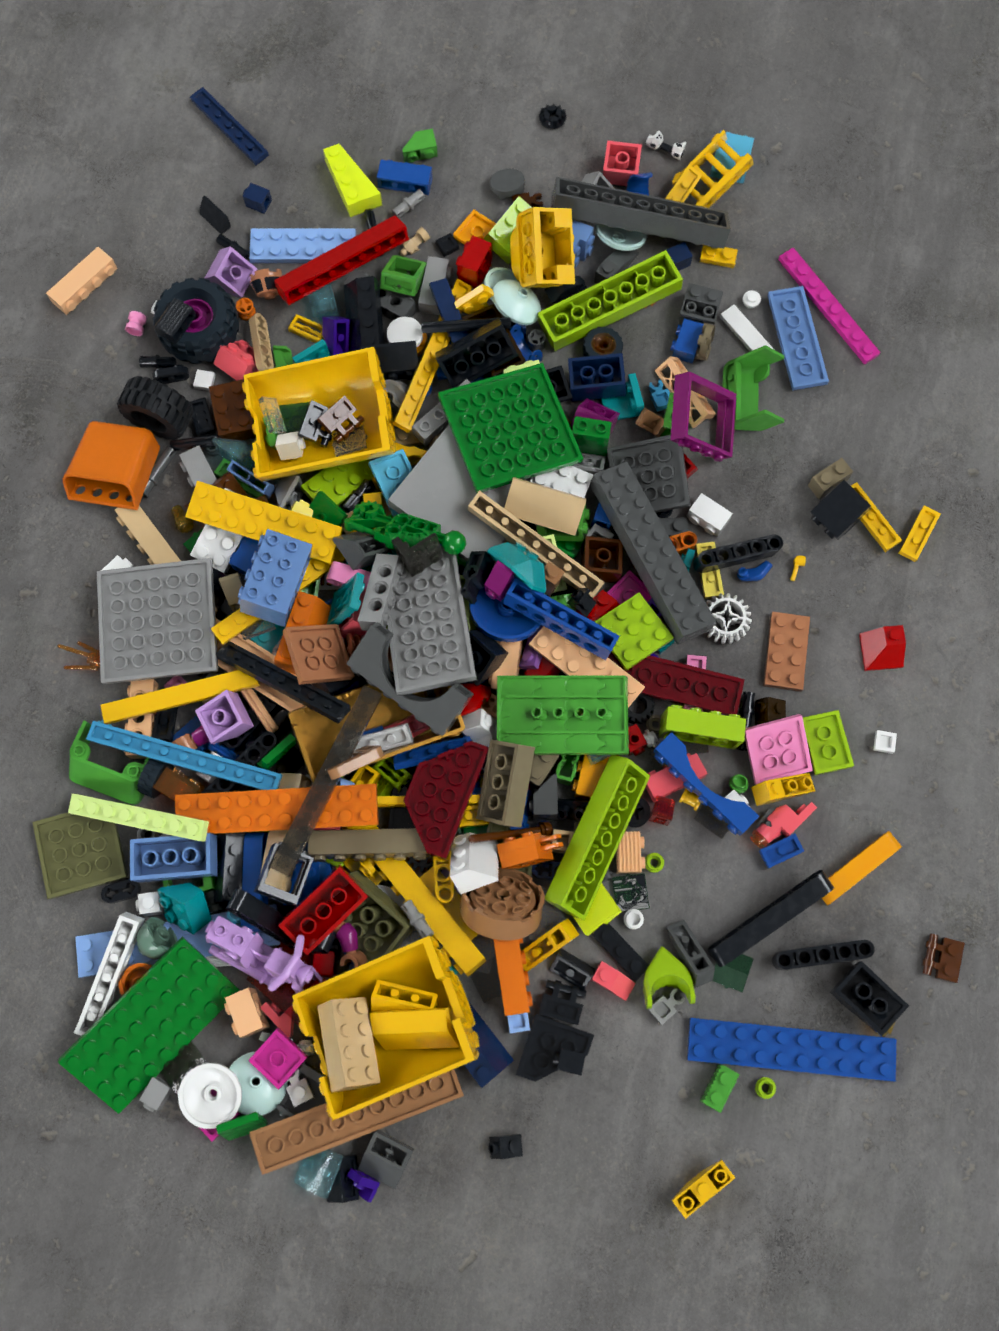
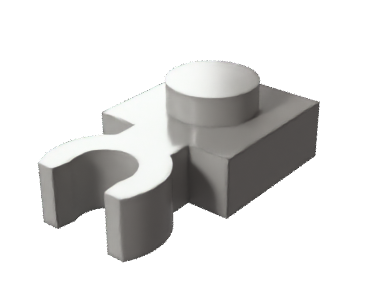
[648,989,685,1025]

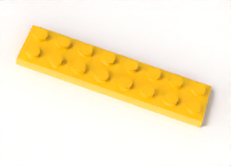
[185,481,343,564]

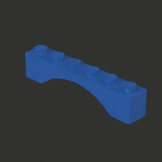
[653,732,759,836]

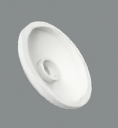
[178,1063,242,1129]

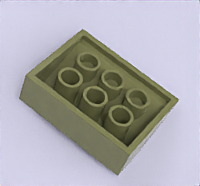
[335,870,415,963]

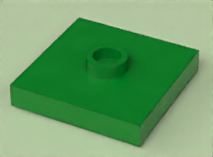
[309,491,348,527]

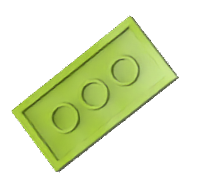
[300,459,373,506]

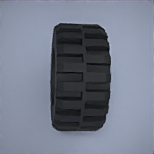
[117,376,193,440]

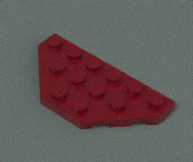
[404,741,489,860]

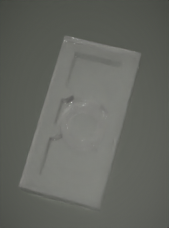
[259,396,287,434]

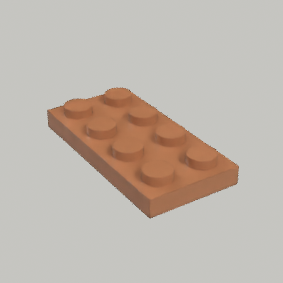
[763,611,810,692]

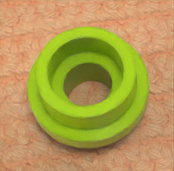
[645,853,664,873]
[755,1077,776,1099]

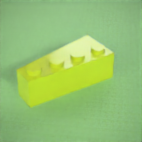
[323,144,382,217]

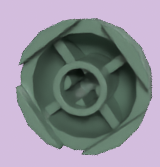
[136,917,177,959]

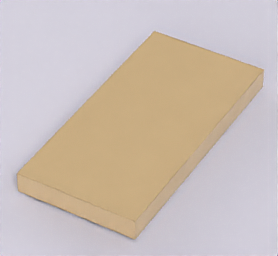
[504,477,587,536]

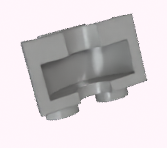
[384,380,408,408]

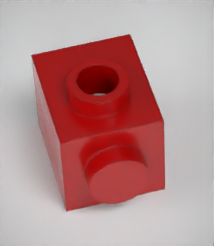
[628,723,648,756]

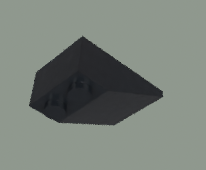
[830,961,909,1036]

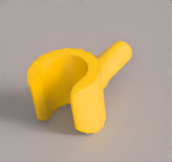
[790,555,806,581]

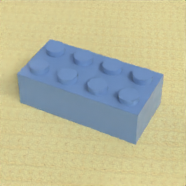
[130,833,218,883]

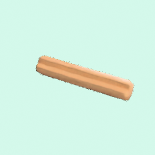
[240,688,278,733]

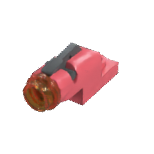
[750,802,817,849]

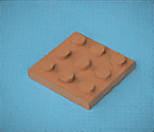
[283,624,355,685]

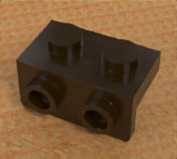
[755,697,786,725]

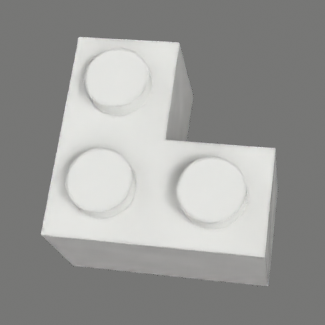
[461,708,497,758]

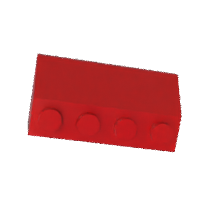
[278,864,368,955]

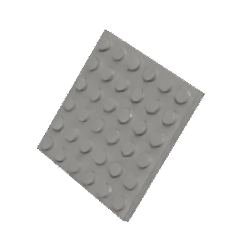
[97,558,218,685]

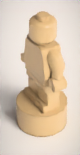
[400,227,430,256]

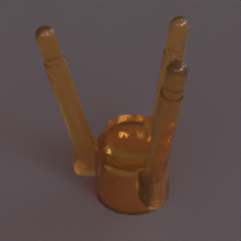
[57,641,100,671]

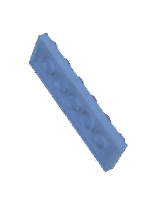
[767,286,829,390]

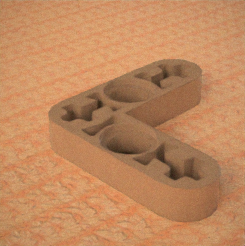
[327,745,384,780]

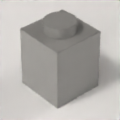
[139,1076,175,1112]

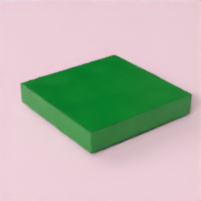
[216,1112,268,1141]

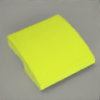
[573,883,622,936]

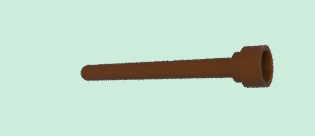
[468,821,553,843]

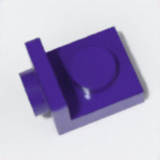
[347,1168,380,1203]

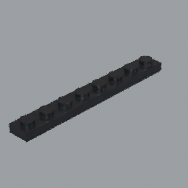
[216,641,351,724]

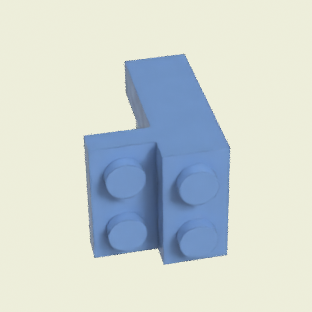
[572,219,595,267]

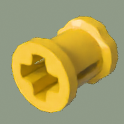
[679,788,701,811]

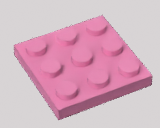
[745,714,813,785]

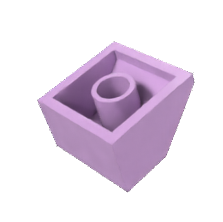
[204,246,257,298]
[195,690,254,744]

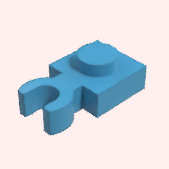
[649,380,670,411]

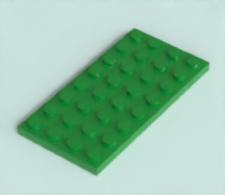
[58,936,240,1114]

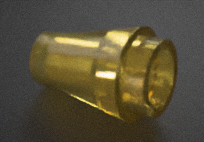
[171,505,194,533]

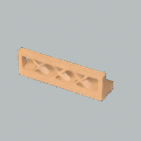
[655,356,717,428]

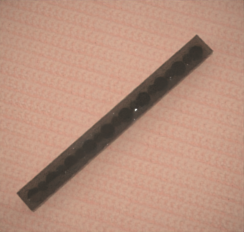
[270,686,382,877]

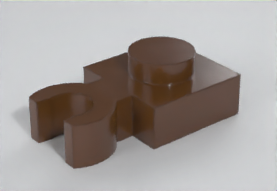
[512,192,543,207]

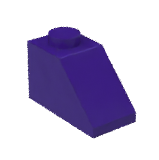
[322,316,350,356]

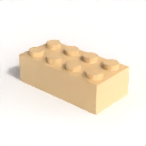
[317,997,381,1092]

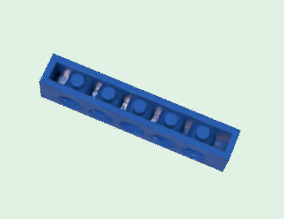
[503,578,620,661]

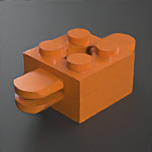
[497,832,564,869]

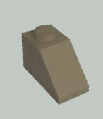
[219,573,245,611]

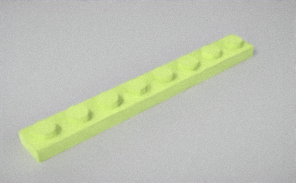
[68,793,209,842]

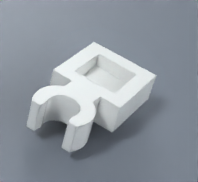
[286,1068,314,1107]

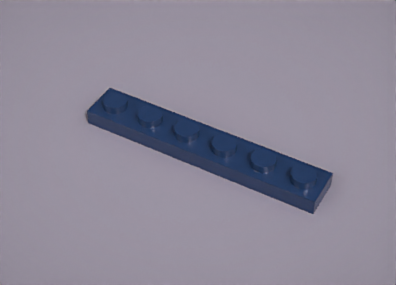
[190,87,269,165]

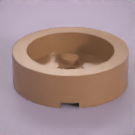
[460,867,545,940]

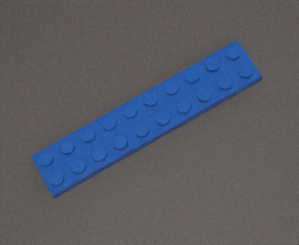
[687,1018,897,1082]

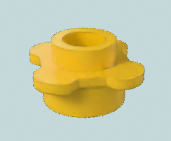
[359,858,377,877]

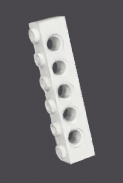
[74,912,145,1036]

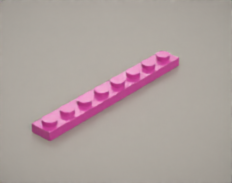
[778,247,881,365]

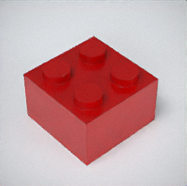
[456,235,492,289]

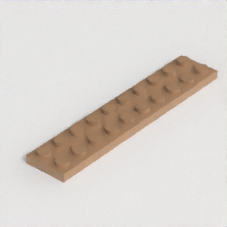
[249,1069,464,1175]

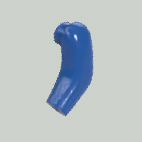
[737,560,772,581]

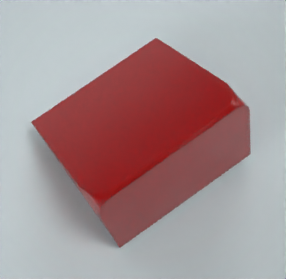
[313,951,336,977]

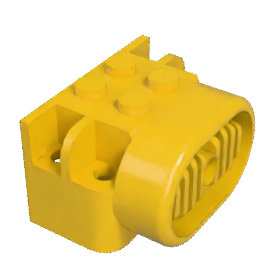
[510,207,575,288]

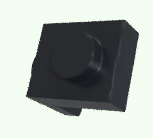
[488,1134,523,1159]

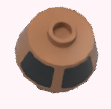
[250,268,283,299]

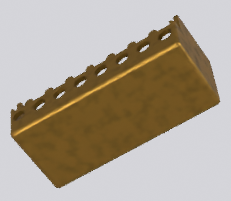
[288,675,465,785]

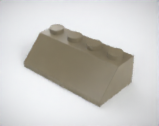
[476,739,535,827]

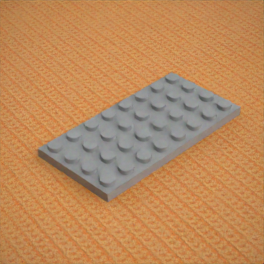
[383,546,477,695]

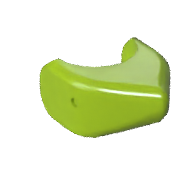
[643,946,696,1009]

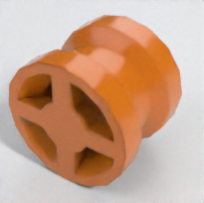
[236,298,256,321]

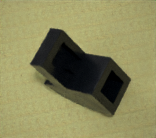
[545,275,587,304]

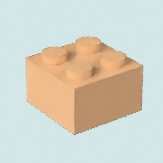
[224,988,270,1038]

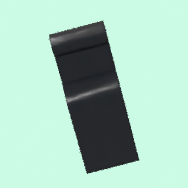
[461,551,495,604]

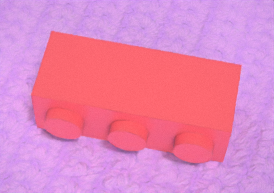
[645,753,708,803]

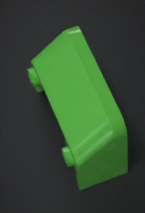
[723,345,784,431]
[69,720,150,805]

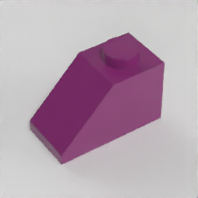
[484,560,514,602]

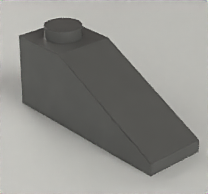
[594,250,639,284]
[666,920,715,988]

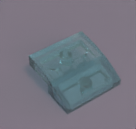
[294,1149,344,1198]

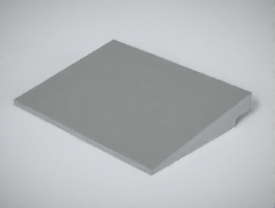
[388,425,531,561]

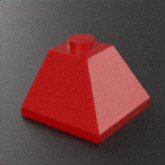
[859,625,906,671]

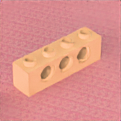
[124,679,159,759]

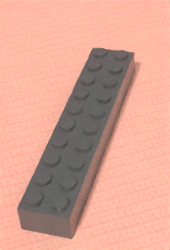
[551,177,731,249]
[590,462,717,645]

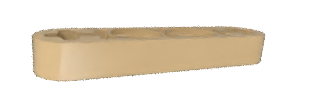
[249,313,274,371]

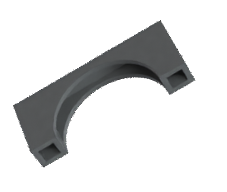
[346,623,474,736]

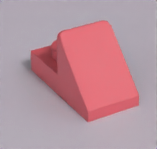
[260,1002,295,1038]

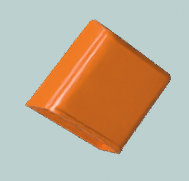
[62,421,160,510]

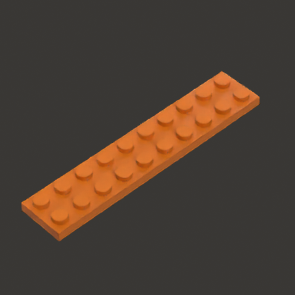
[175,784,379,834]

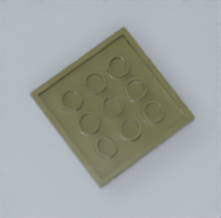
[32,812,128,900]

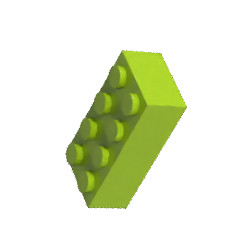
[658,705,746,749]

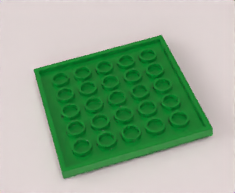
[438,363,584,493]

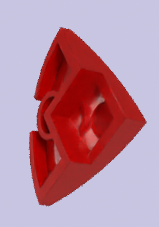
[461,684,492,716]

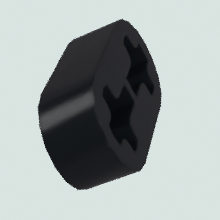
[101,879,141,904]

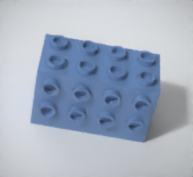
[238,529,312,627]

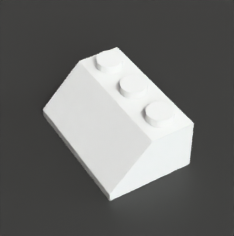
[450,832,498,894]

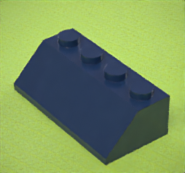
[464,1001,514,1088]

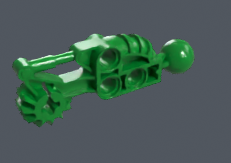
[344,501,467,555]

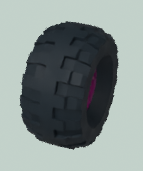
[153,278,240,364]

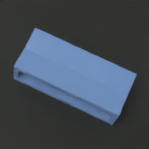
[226,460,275,499]

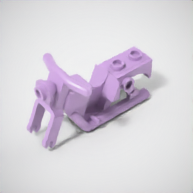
[205,916,323,994]

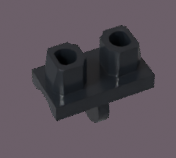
[557,798,590,821]

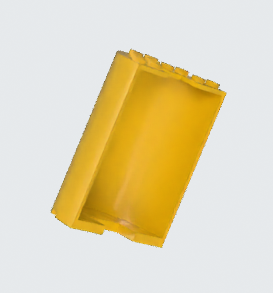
[242,347,396,482]
[292,936,479,1120]

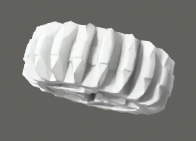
[706,593,752,644]

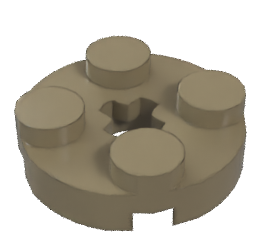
[695,323,715,361]

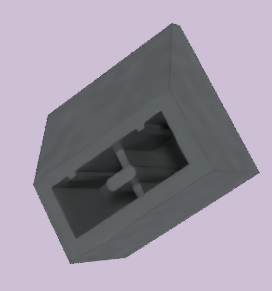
[680,283,723,324]
[332,531,391,570]
[358,1130,414,1189]

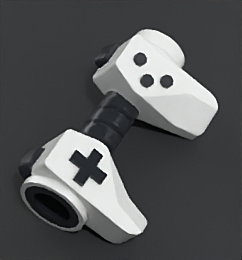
[646,131,686,160]

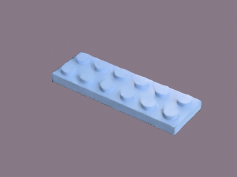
[249,228,356,263]

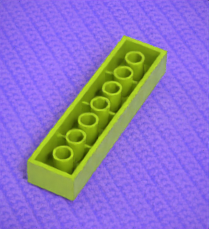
[538,250,683,352]
[545,755,650,920]

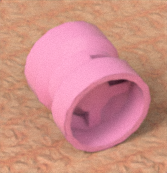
[125,311,147,336]

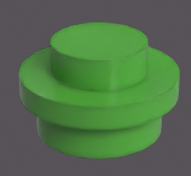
[729,774,749,793]

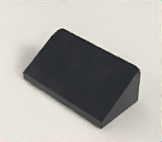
[199,195,231,234]
[549,948,595,990]

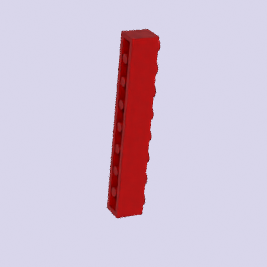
[274,215,409,305]

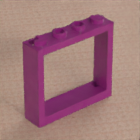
[670,371,736,462]

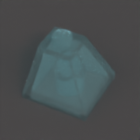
[212,438,255,471]

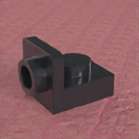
[568,588,596,618]

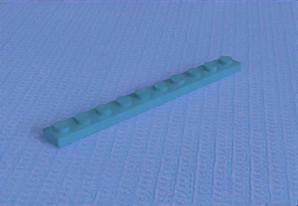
[86,721,283,790]

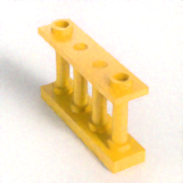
[672,130,754,208]

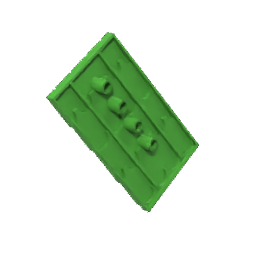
[497,676,629,755]

